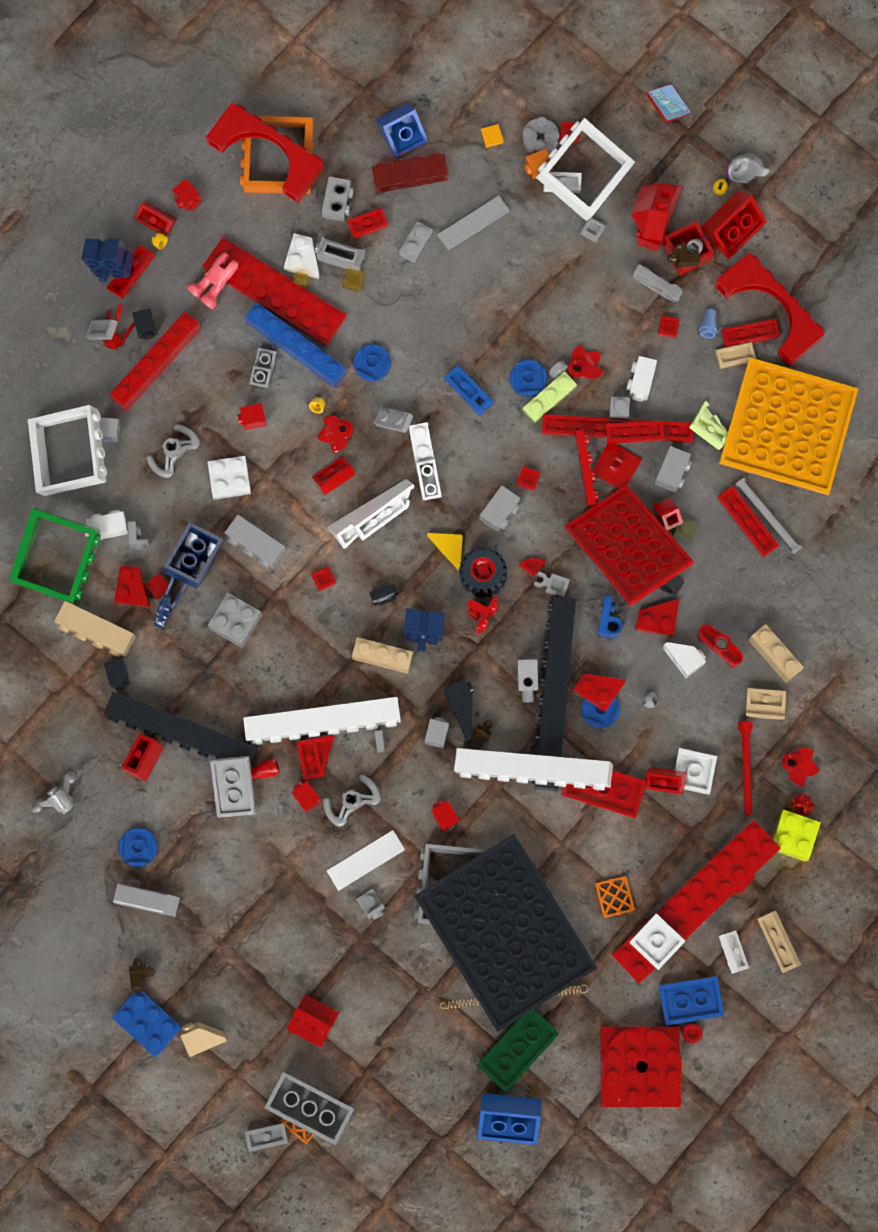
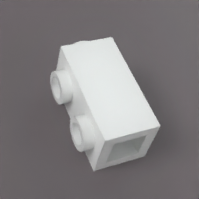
[626,356,657,402]
[85,510,129,540]

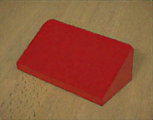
[134,201,177,236]
[312,456,355,495]
[646,767,687,795]

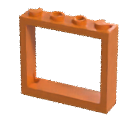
[240,116,314,194]

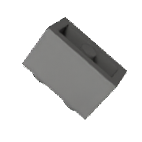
[655,446,692,493]
[479,486,521,532]

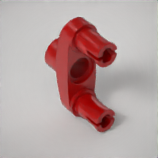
[697,624,743,668]

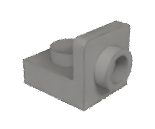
[128,521,150,551]
[356,889,385,920]

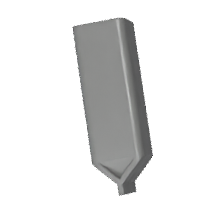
[113,883,180,917]

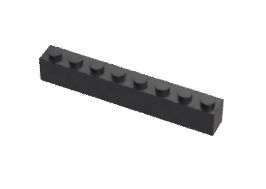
[104,692,258,766]

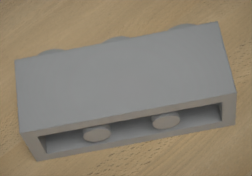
[225,515,286,569]

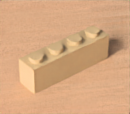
[54,601,136,658]

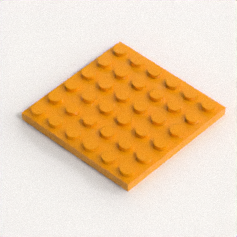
[719,357,859,495]

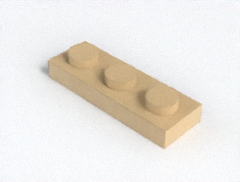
[757,911,801,973]

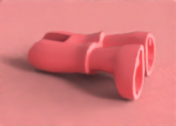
[186,252,239,309]

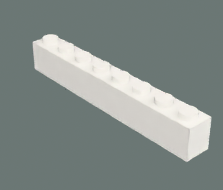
[243,697,401,745]
[454,748,613,790]

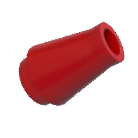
[251,758,280,780]

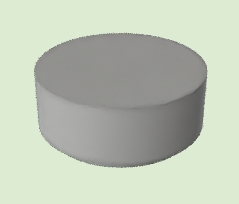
[549,361,568,379]

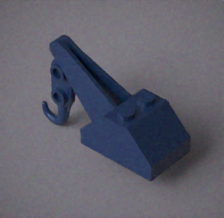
[154,522,224,630]

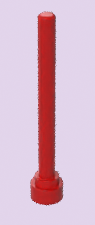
[737,721,753,815]

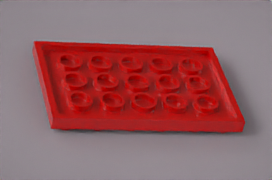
[565,484,694,607]

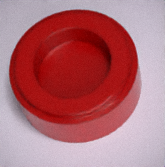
[682,1023,702,1043]

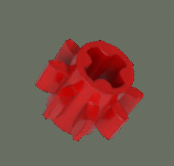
[789,793,815,816]

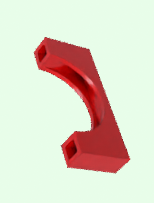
[206,102,324,204]
[714,252,825,367]

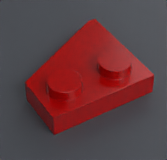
[114,565,151,607]
[635,600,679,637]
[573,674,626,712]
[297,735,334,781]

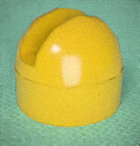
[713,179,728,195]
[152,233,168,250]
[309,397,325,413]

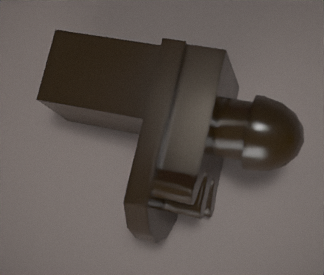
[667,242,701,268]
[468,720,493,750]
[129,958,155,993]

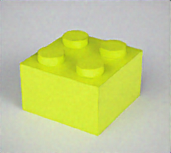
[772,810,821,862]

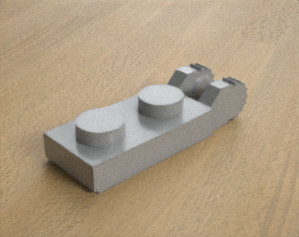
[633,264,683,302]

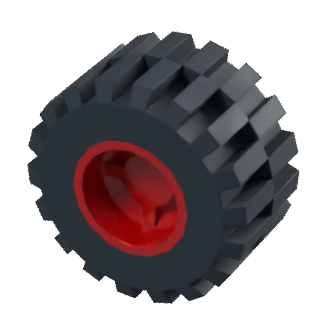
[459,546,507,598]

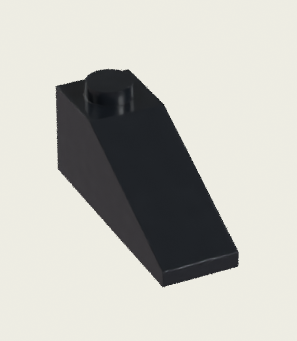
[443,679,474,743]

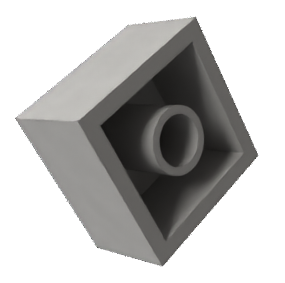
[208,593,262,648]

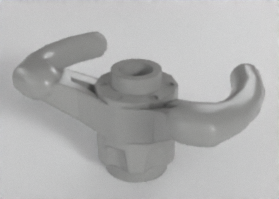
[146,424,200,478]
[30,771,77,814]
[323,774,381,827]

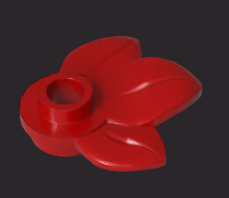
[568,345,603,380]
[318,416,354,453]
[782,748,819,786]

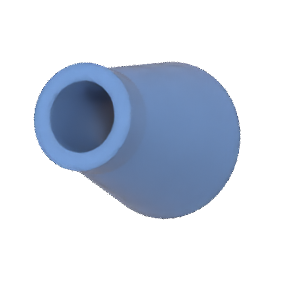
[699,309,717,338]

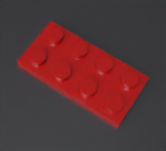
[561,771,647,819]

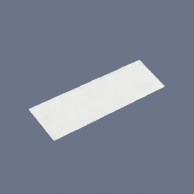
[327,830,405,891]

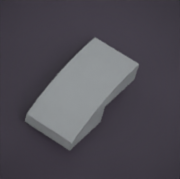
[249,348,277,388]

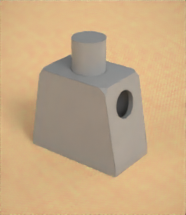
[516,659,538,702]

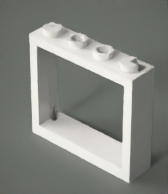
[536,118,635,221]
[28,405,107,496]

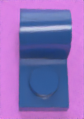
[597,596,623,638]

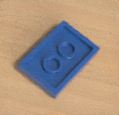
[658,976,724,1026]
[112,992,182,1058]

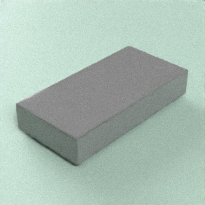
[86,319,118,340]

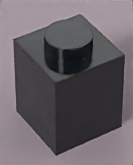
[132,308,158,340]
[104,658,131,690]

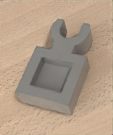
[534,572,570,598]

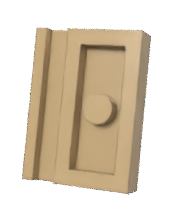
[745,688,786,720]

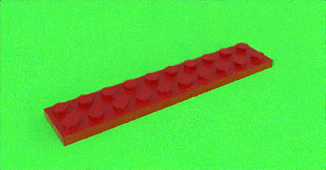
[612,820,781,984]

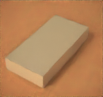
[715,342,756,369]

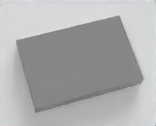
[210,756,256,818]

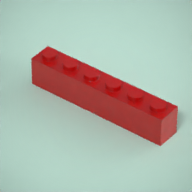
[110,311,201,412]

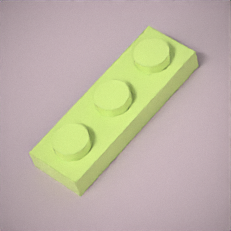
[523,371,577,423]

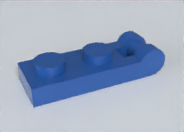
[444,365,494,416]

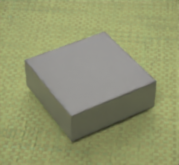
[580,217,606,243]
[375,730,385,753]

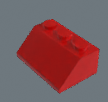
[700,190,767,259]

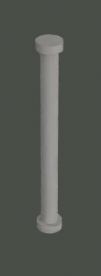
[735,478,802,554]

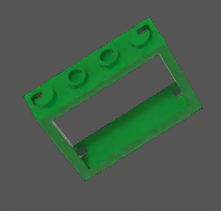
[8,508,101,604]

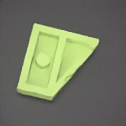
[689,401,728,450]

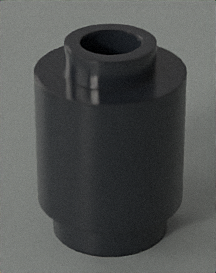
[369,582,399,606]

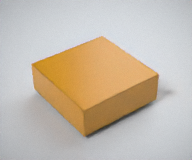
[481,124,504,148]

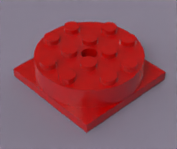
[600,1026,682,1107]

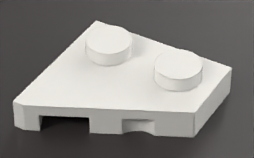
[284,233,319,279]

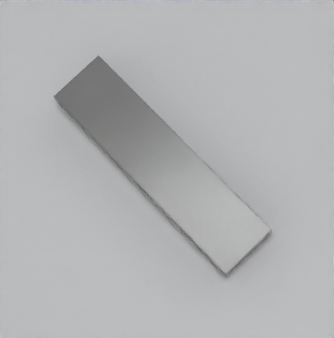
[437,195,509,251]

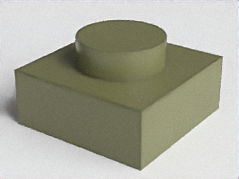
[674,518,698,542]

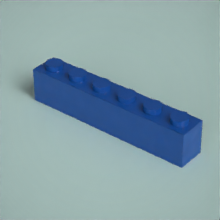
[245,302,346,388]

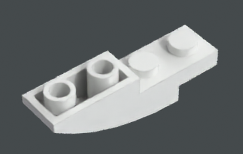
[409,423,442,500]

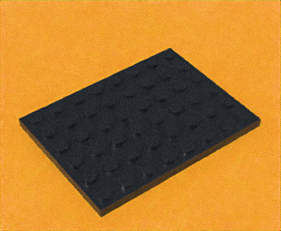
[414,834,598,1032]

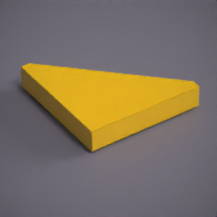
[427,533,463,571]

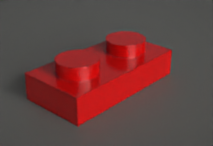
[347,208,388,239]

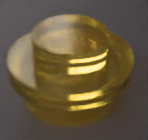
[292,272,311,286]

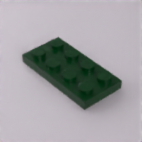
[477,1009,559,1093]

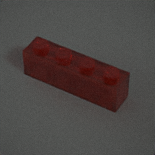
[371,153,449,194]

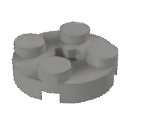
[522,117,559,154]

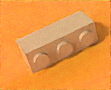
[748,624,804,683]
[352,637,413,674]

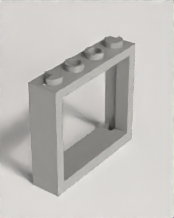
[414,844,487,925]

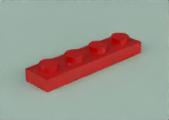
[574,429,598,507]
[717,486,779,558]

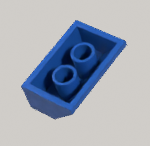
[477,1093,541,1145]

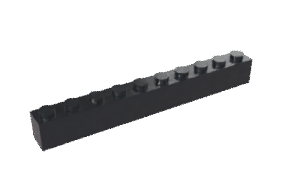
[531,597,576,791]

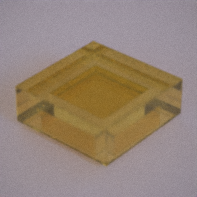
[342,269,366,292]

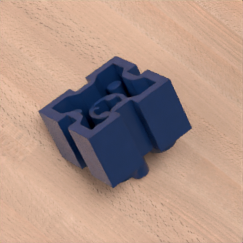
[81,239,134,283]
[404,608,445,653]

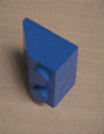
[376,103,428,158]

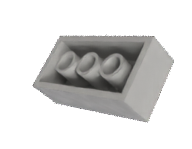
[265,1072,354,1145]

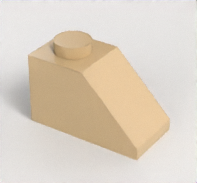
[180,1022,226,1057]

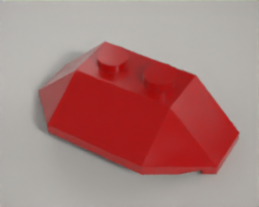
[631,182,683,242]

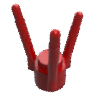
[103,303,135,350]

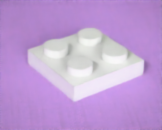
[208,456,251,500]
[674,748,717,795]
[629,913,685,970]

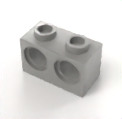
[322,177,354,222]

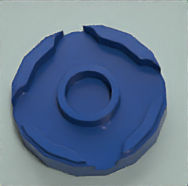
[354,344,391,382]
[509,360,547,397]
[581,697,620,729]
[118,828,158,867]

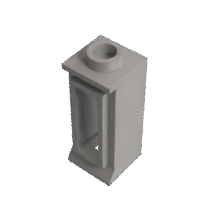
[315,237,365,273]

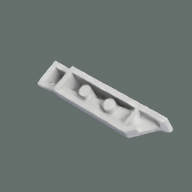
[328,479,414,549]

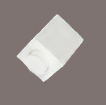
[663,642,706,678]

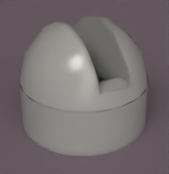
[687,239,703,254]
[642,692,658,708]

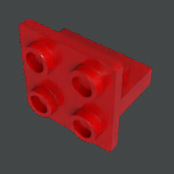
[466,595,499,636]
[287,995,339,1048]

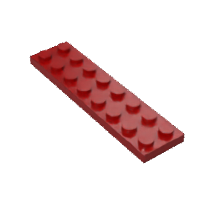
[202,237,347,347]

